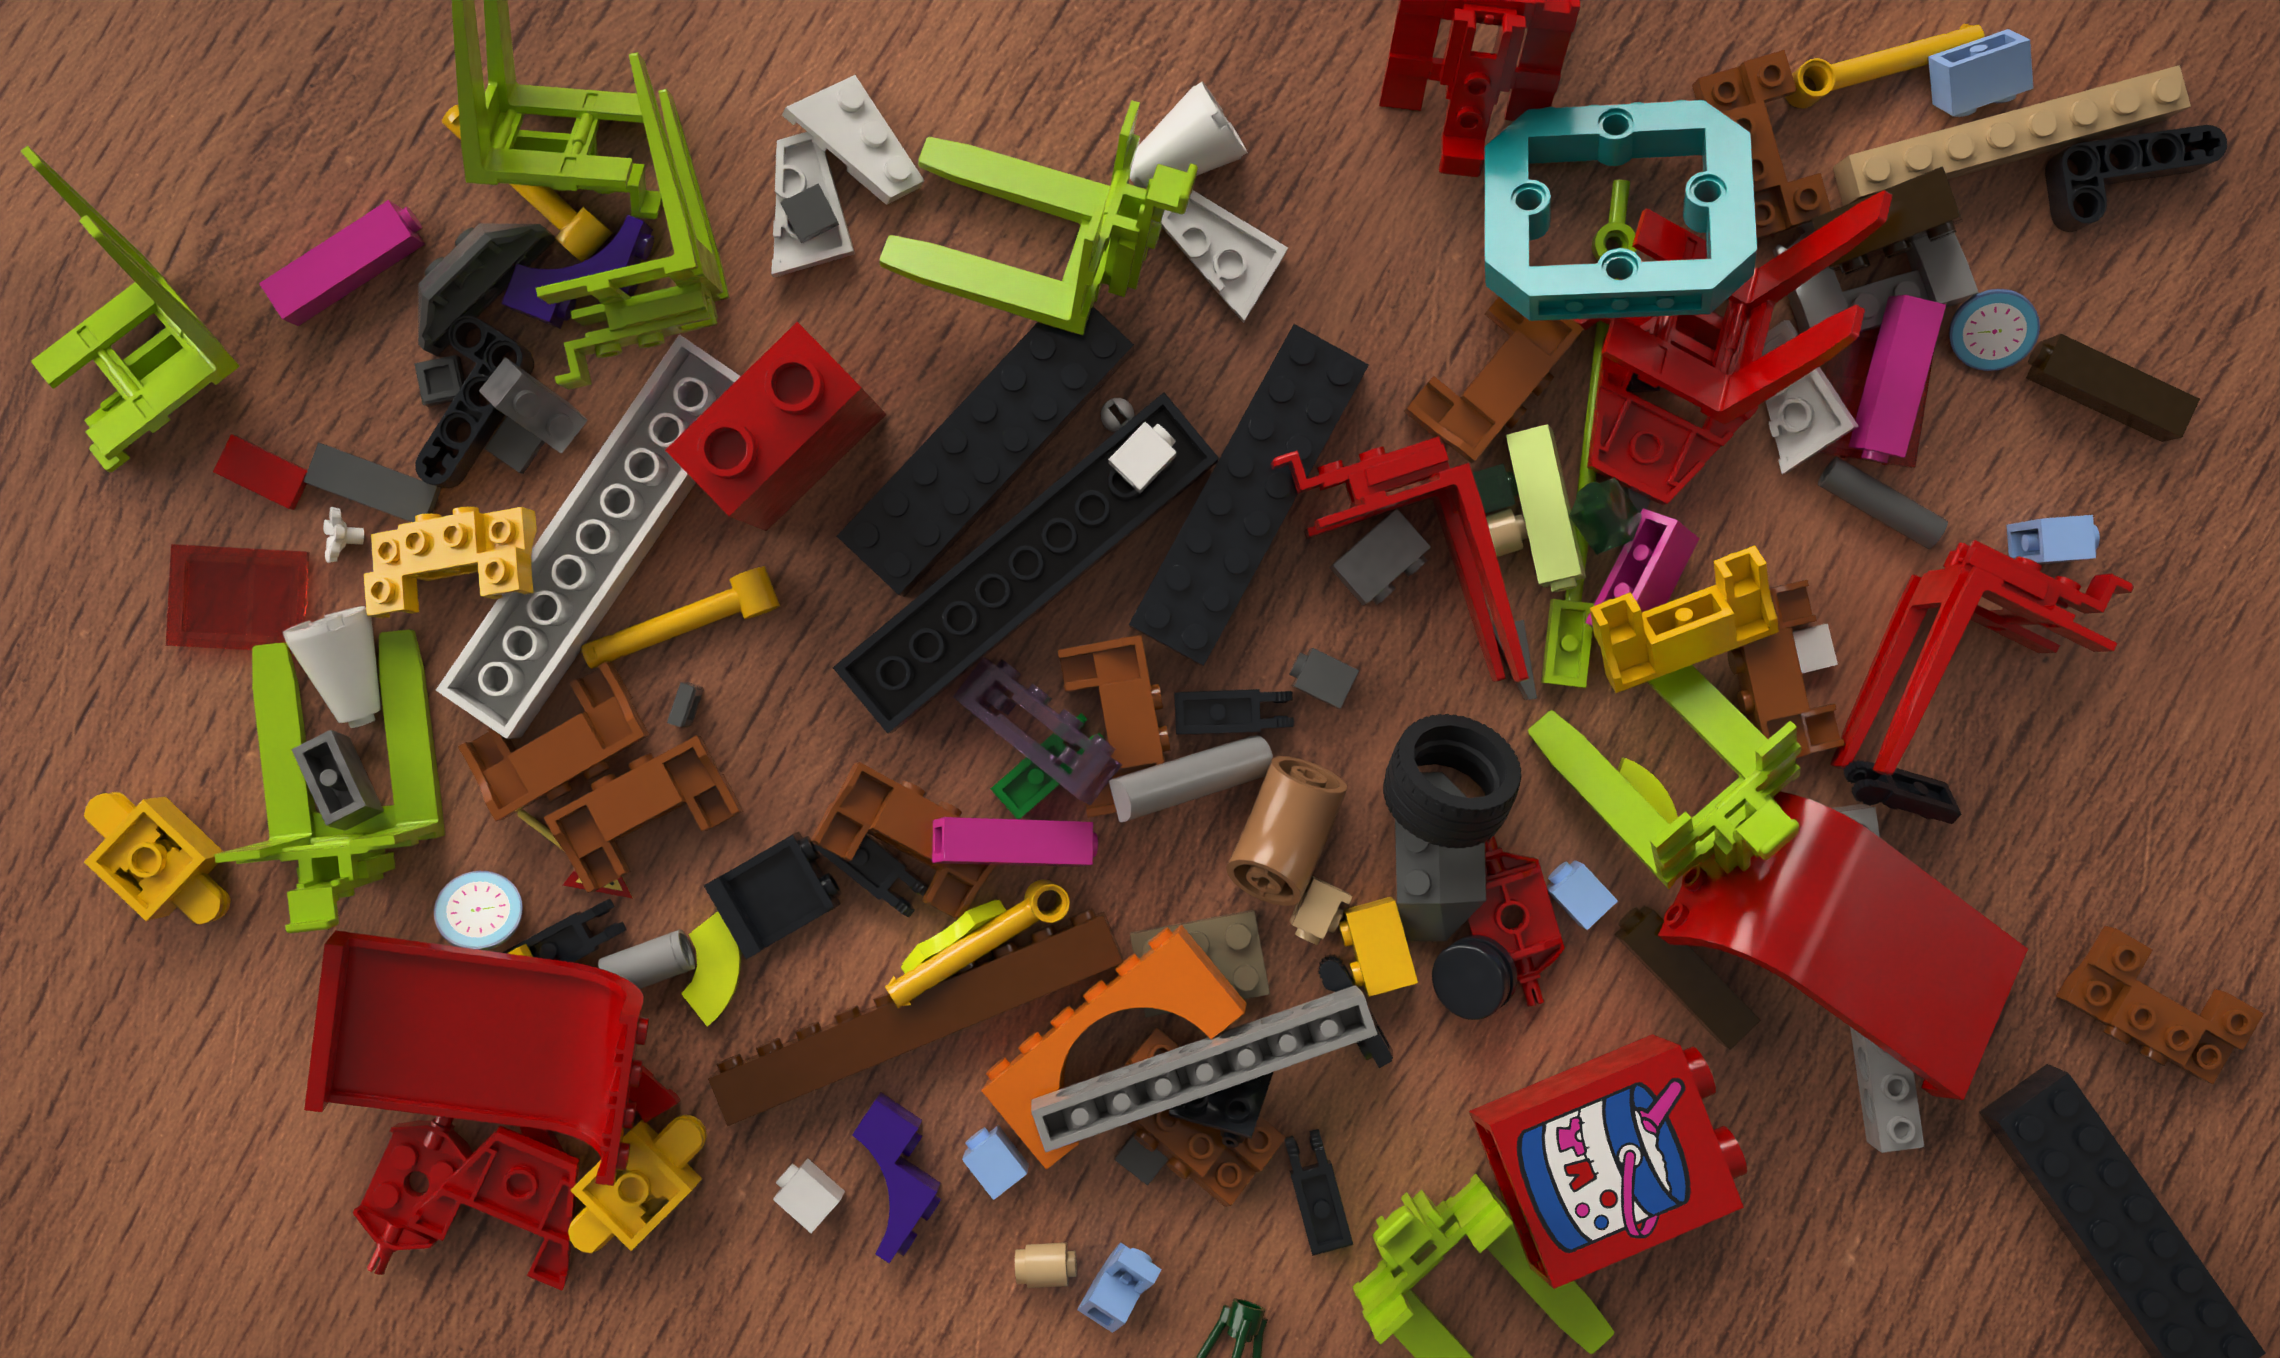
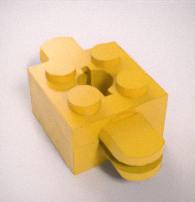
[84,792,231,925]
[568,1115,707,1253]

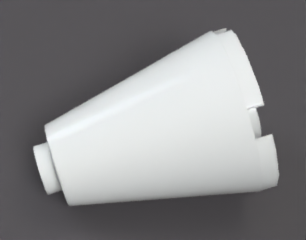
[1130,81,1247,188]
[283,606,381,728]

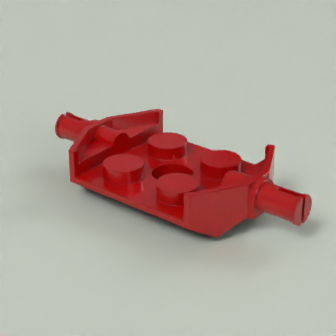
[1467,836,1565,1007]
[353,1116,473,1275]

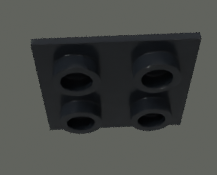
[1169,1072,1274,1148]

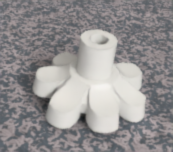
[323,507,364,563]

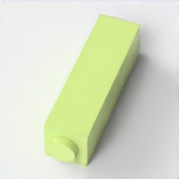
[1506,424,1586,592]

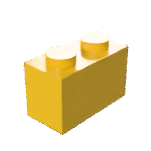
[1338,896,1418,997]

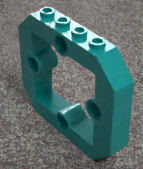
[1485,100,1757,321]

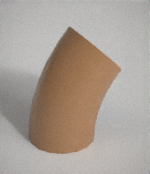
[1226,756,1347,906]

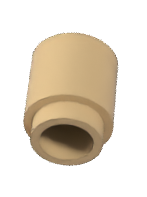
[1486,509,1528,557]
[1015,1242,1077,1288]

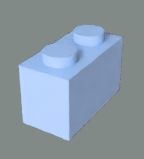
[1928,29,2033,117]
[2006,515,2100,564]

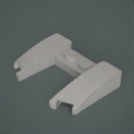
[1773,222,1979,334]

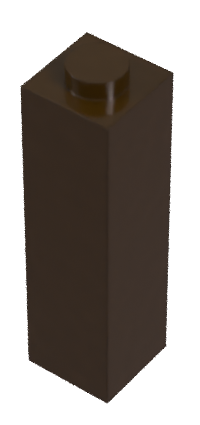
[2026,334,2200,442]
[1614,906,1761,1050]

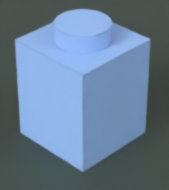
[1547,860,1618,930]
[962,1125,1029,1200]

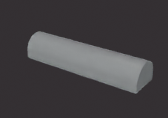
[1109,735,1273,822]

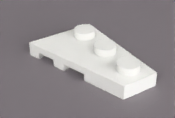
[782,75,925,205]
[771,132,855,278]
[1158,190,1288,323]
[1761,320,1858,474]

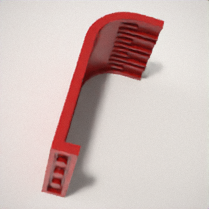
[1658,791,2028,1100]
[304,930,649,1186]

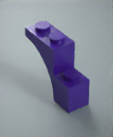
[502,215,654,329]
[852,1092,941,1263]

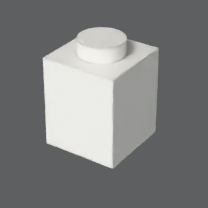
[1108,422,1177,493]
[773,1158,845,1233]

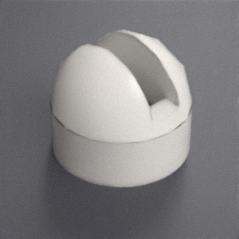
[1101,398,1134,433]

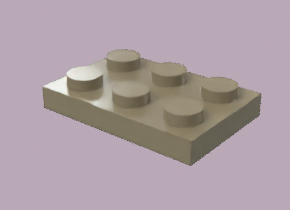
[1130,910,1270,1018]

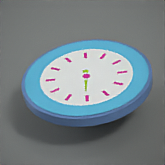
[1949,289,2040,371]
[434,871,523,950]

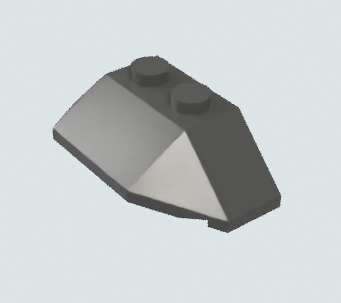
[418,223,556,356]
[1395,772,1487,941]

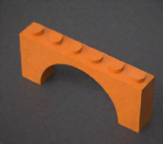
[981,925,1247,1170]

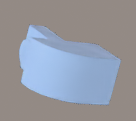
[1077,1242,1162,1333]

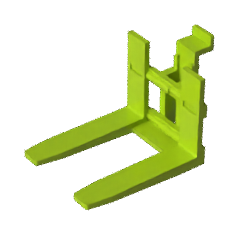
[452,0,662,219]
[536,52,730,390]
[880,100,1198,335]
[21,146,240,473]
[215,629,445,933]
[1528,665,1801,889]
[1352,1173,1614,1358]

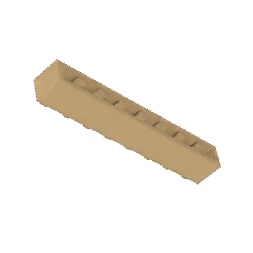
[1833,65,2191,206]

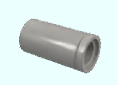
[598,929,695,989]

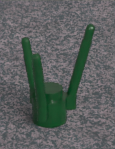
[1196,1298,1268,1358]

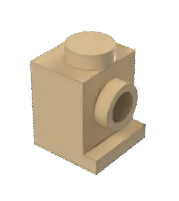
[1289,876,1352,945]

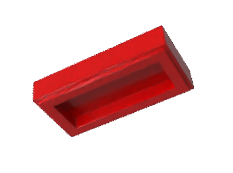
[213,434,308,510]

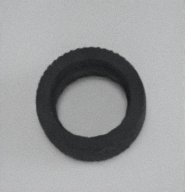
[1383,714,1521,849]

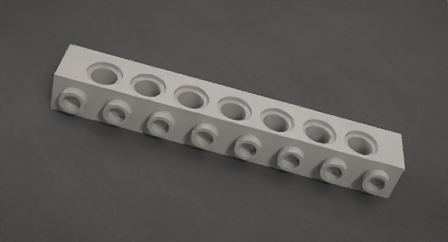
[1832,804,1924,1153]
[1031,985,1378,1152]

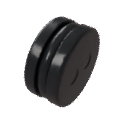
[1432,935,1517,1020]

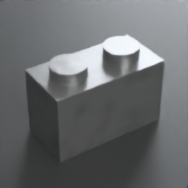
[479,357,588,454]
[1329,509,1431,605]
[291,730,384,831]

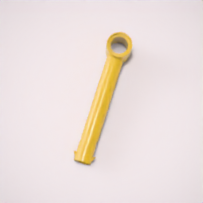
[1785,24,1985,109]
[442,105,613,262]
[581,566,780,669]
[885,879,1070,1008]

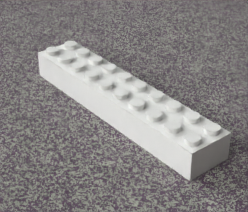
[436,334,740,739]

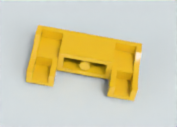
[364,507,537,619]
[1590,545,1779,693]

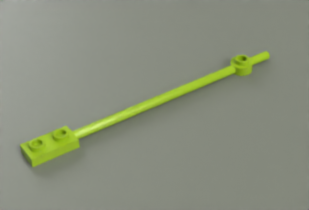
[1541,179,1636,688]

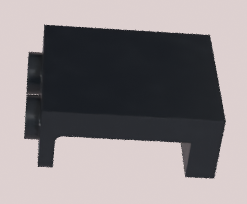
[703,831,841,959]

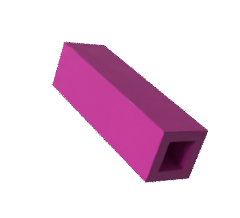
[259,200,425,326]
[1849,295,1946,463]
[932,817,1098,867]

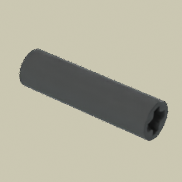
[1818,456,1948,549]

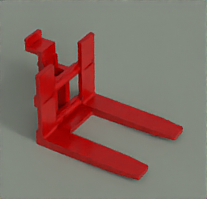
[1379,0,1580,177]
[1573,190,1892,425]
[1271,436,1529,682]
[1830,540,2134,776]

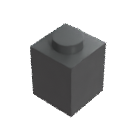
[1289,648,1359,709]

